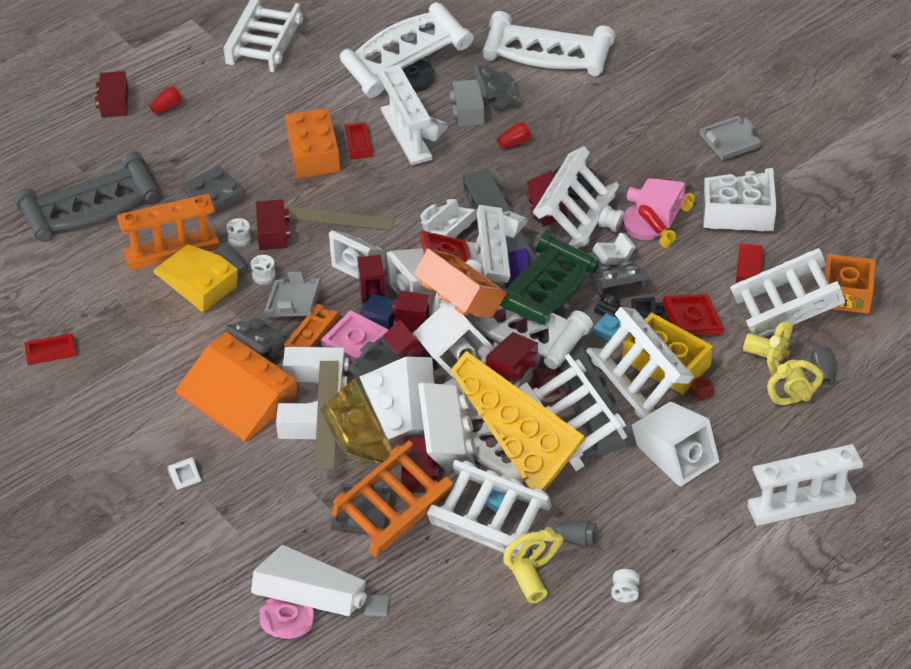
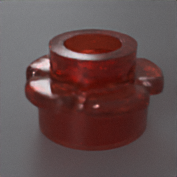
[689,377,714,400]

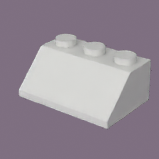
[418,383,476,472]

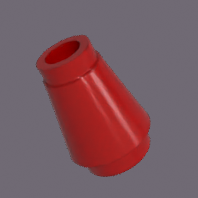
[149,86,183,115]
[496,122,531,150]

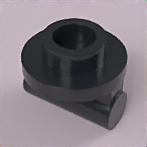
[594,294,622,318]

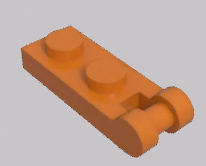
[284,304,340,351]

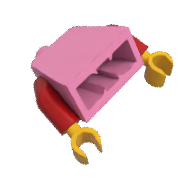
[627,178,695,248]

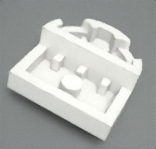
[420,199,477,238]

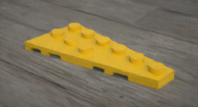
[450,351,586,492]

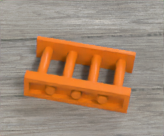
[117,193,220,271]
[331,441,454,558]

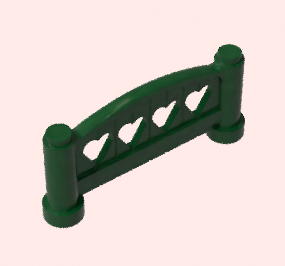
[494,230,599,326]

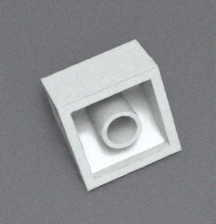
[329,230,386,279]

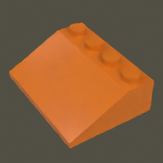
[175,332,298,443]

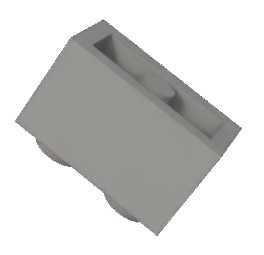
[449,79,484,127]

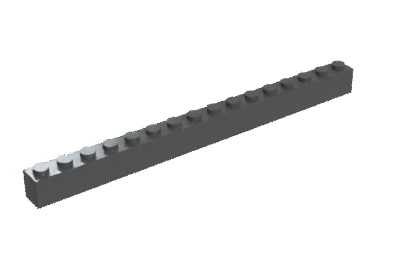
[463,168,629,456]

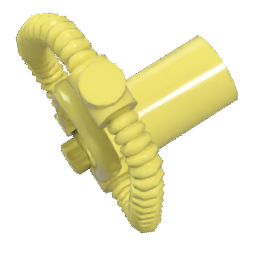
[743,321,793,376]
[767,360,824,406]
[503,527,564,604]

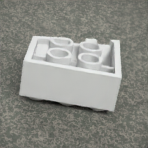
[703,168,776,231]
[360,357,435,450]

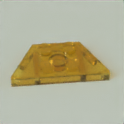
[320,379,392,463]

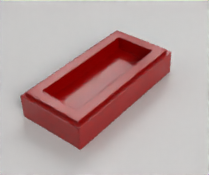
[344,122,372,160]
[736,243,763,282]
[24,333,77,365]

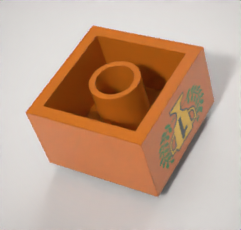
[824,254,875,314]

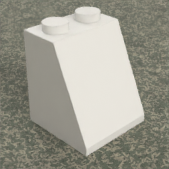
[387,248,438,307]
[413,302,495,382]
[632,401,720,486]

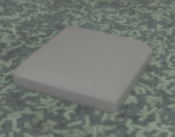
[363,595,390,617]

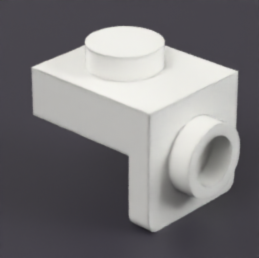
[593,233,635,265]

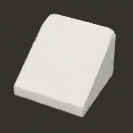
[421,117,449,141]
[503,211,528,238]
[167,457,201,490]

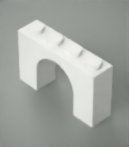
[276,347,350,440]

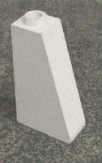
[251,545,366,616]

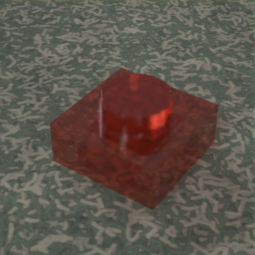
[532,368,560,395]

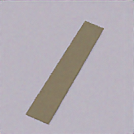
[284,206,394,230]
[315,361,338,469]

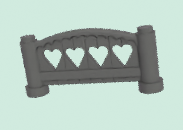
[14,152,159,241]

